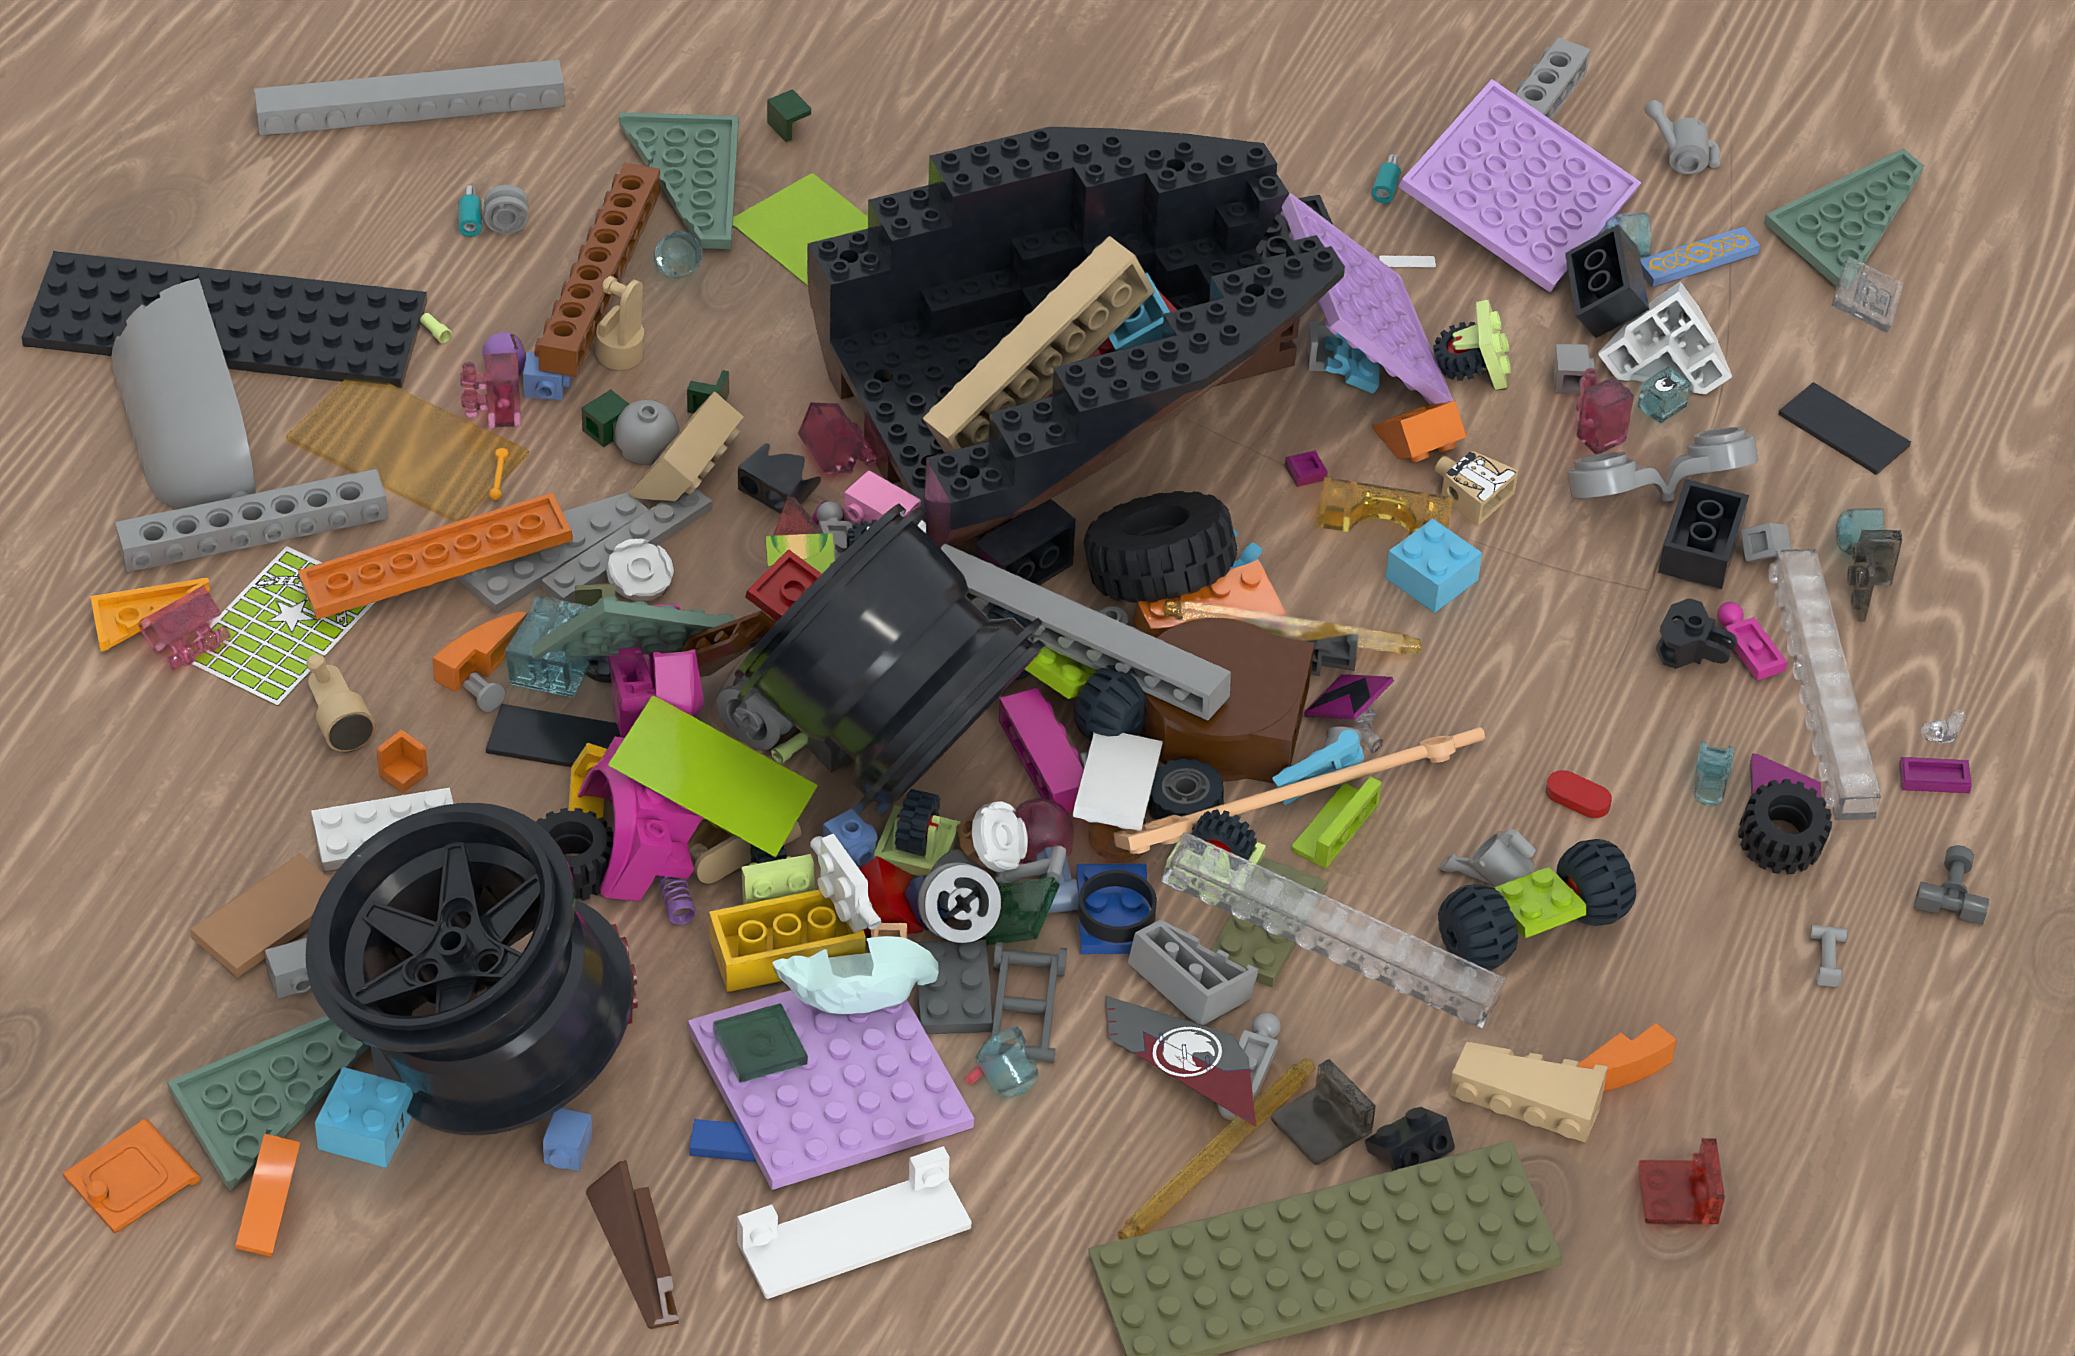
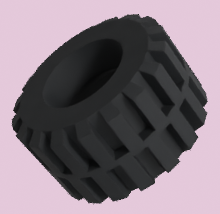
[1738,779,1832,875]
[536,808,614,901]

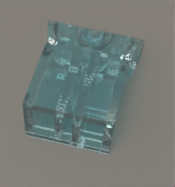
[505,594,593,698]

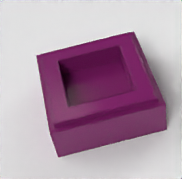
[1285,450,1328,487]

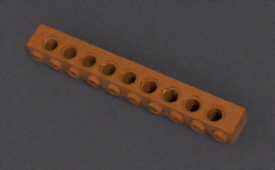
[534,162,660,377]

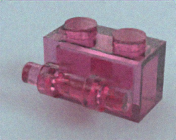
[460,353,521,428]
[1576,368,1634,454]
[798,402,877,474]
[138,585,230,670]

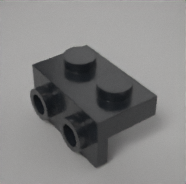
[1365,1106,1455,1171]

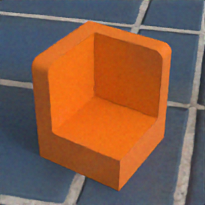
[377,729,428,793]

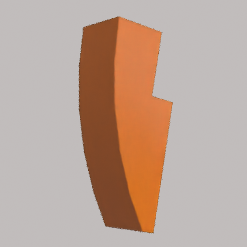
[433,611,528,692]
[1579,1023,1677,1091]
[235,1133,300,1257]

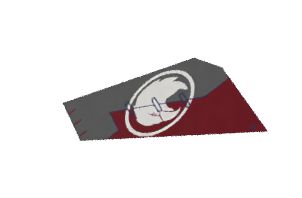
[1106,996,1256,1127]

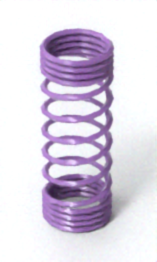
[657,875,696,925]

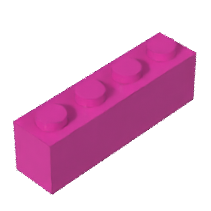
[999,687,1084,817]

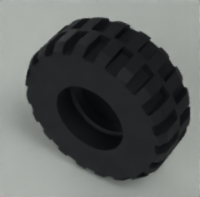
[1083,491,1238,603]

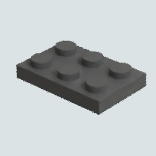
[915,940,993,1034]

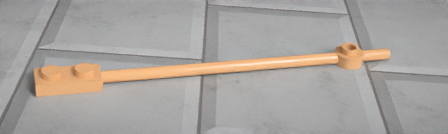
[1113,727,1485,854]

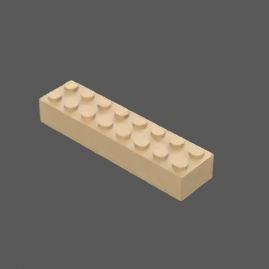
[923,236,1155,453]

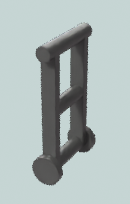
[982,941,1067,1063]

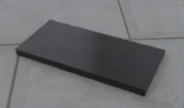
[1778,382,1911,475]
[486,704,626,767]

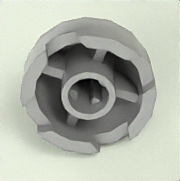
[614,399,679,465]

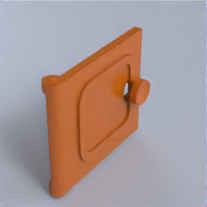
[62,1118,201,1233]

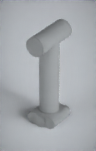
[995,846,1066,891]
[1810,925,1847,988]

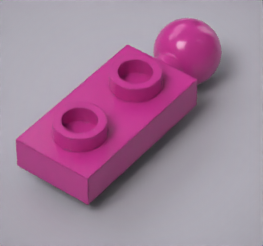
[1717,602,1788,681]

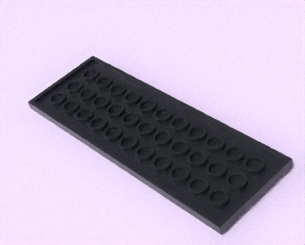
[22,251,427,388]

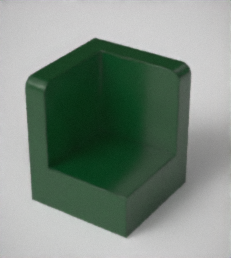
[767,89,811,142]
[687,370,729,414]
[581,389,629,447]

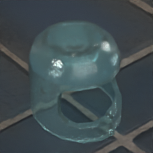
[1603,212,1651,258]
[654,231,703,279]
[1836,508,1888,560]
[975,1026,1038,1098]

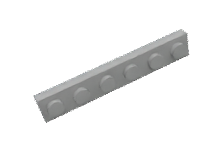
[541,489,712,607]

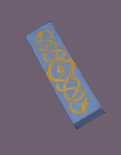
[1640,227,1760,287]

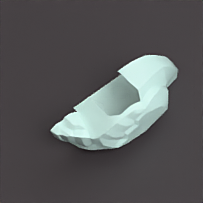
[772,936,939,1014]

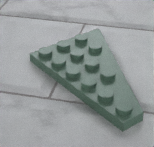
[619,112,739,249]
[1764,148,1924,292]
[531,597,755,659]
[167,1015,370,1191]

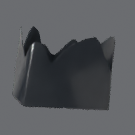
[738,443,821,517]

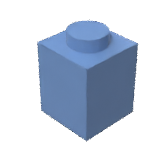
[543,1108,593,1171]

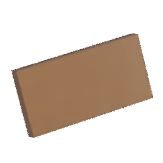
[190,853,331,978]

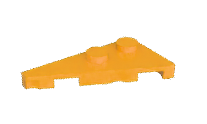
[90,577,210,652]

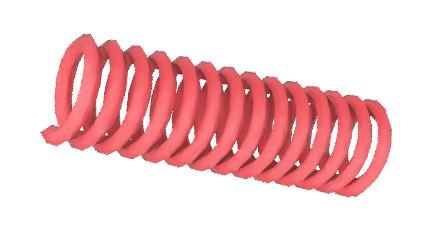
[965,1055,995,1085]

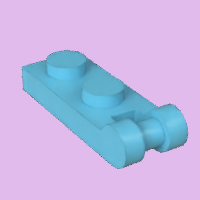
[1272,730,1364,805]

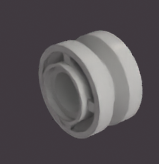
[484,185,528,234]

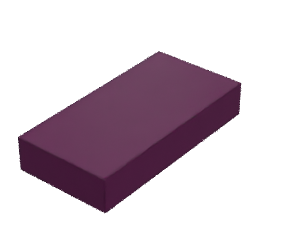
[1899,757,1972,793]

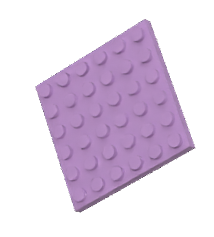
[1398,79,1641,293]
[1280,191,1453,404]
[687,990,974,1190]

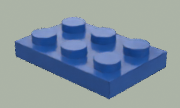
[1076,864,1150,954]

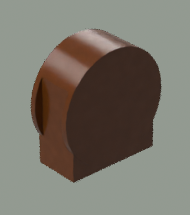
[1139,617,1315,783]

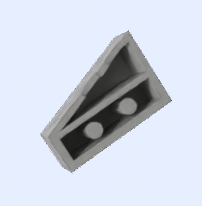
[1128,919,1259,1025]

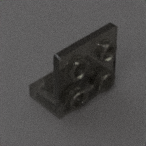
[1847,529,1902,622]
[1271,1059,1376,1165]

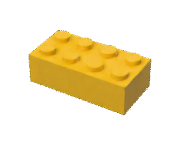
[709,889,866,992]

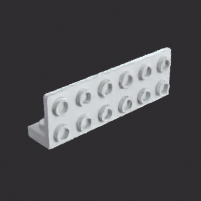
[737,1146,972,1299]

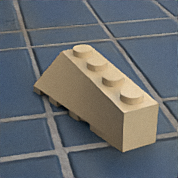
[628,391,744,501]
[1449,1042,1608,1143]

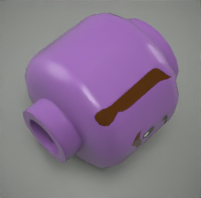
[482,332,526,380]

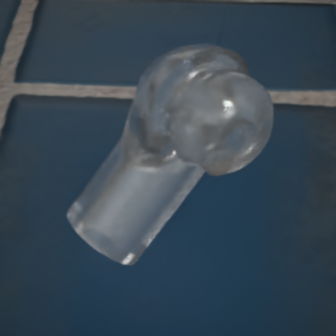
[1351,707,1383,753]
[1921,710,1966,743]

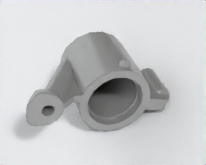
[1644,100,1720,174]
[1439,829,1536,887]

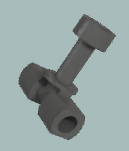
[1914,845,1989,925]

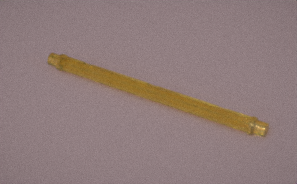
[1163,600,1422,654]
[1117,1058,1315,1240]

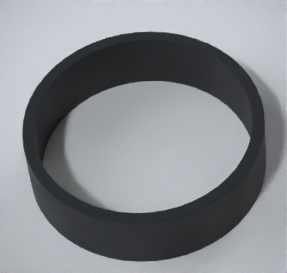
[1078,870,1157,943]

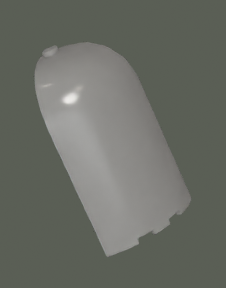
[111,278,256,509]

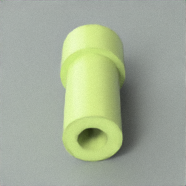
[420,313,452,343]
[771,732,808,764]

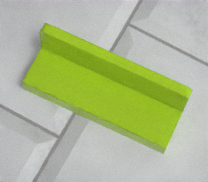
[1292,776,1382,869]

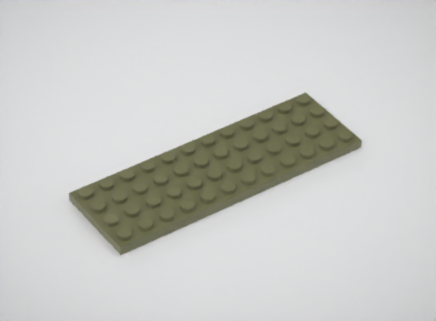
[1088,1140,1562,1356]

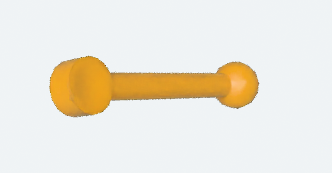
[489,448,509,500]

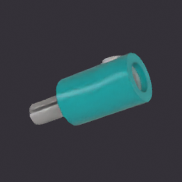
[1371,154,1401,203]
[458,185,483,237]

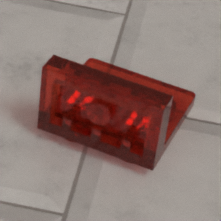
[1638,1138,1725,1224]

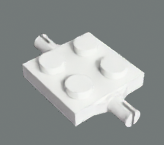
[810,833,882,933]

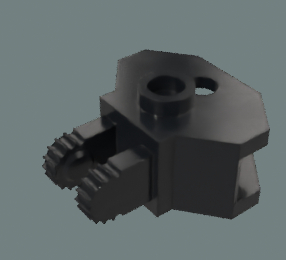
[1656,598,1738,669]

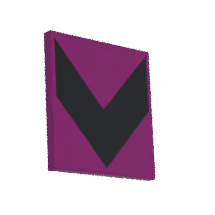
[1303,674,1394,720]

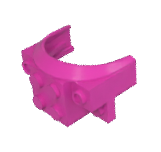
[607,603,704,737]
[577,737,703,902]

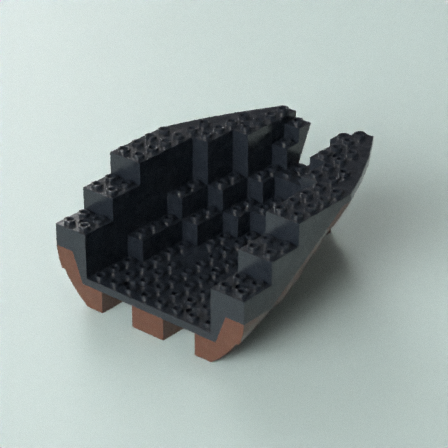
[807,127,1345,548]

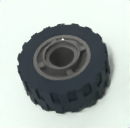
[1148,758,1224,831]

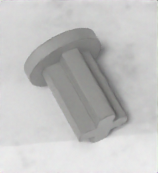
[463,673,505,712]

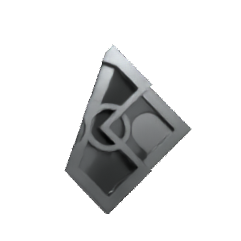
[1304,634,1359,676]

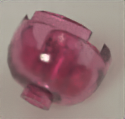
[1013,798,1075,864]

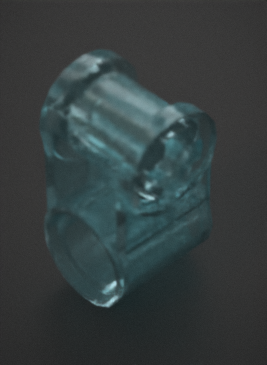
[1694,741,1735,806]

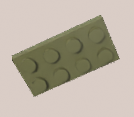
[1211,858,1328,987]

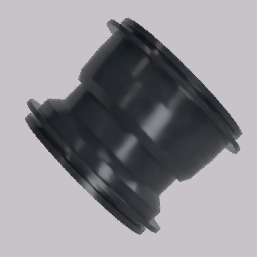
[734,503,1046,816]
[306,803,634,1135]

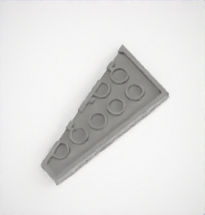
[454,492,649,614]

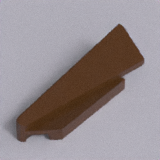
[680,610,776,677]
[586,1160,679,1329]

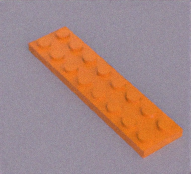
[298,492,573,620]

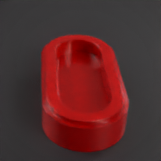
[1546,770,1612,818]

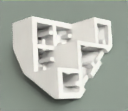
[1598,281,1732,395]

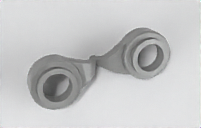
[1567,427,1758,501]

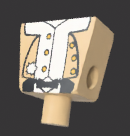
[1435,452,1518,526]

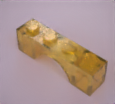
[1316,477,1454,535]

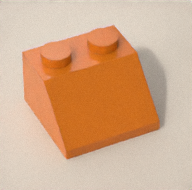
[1373,401,1467,463]

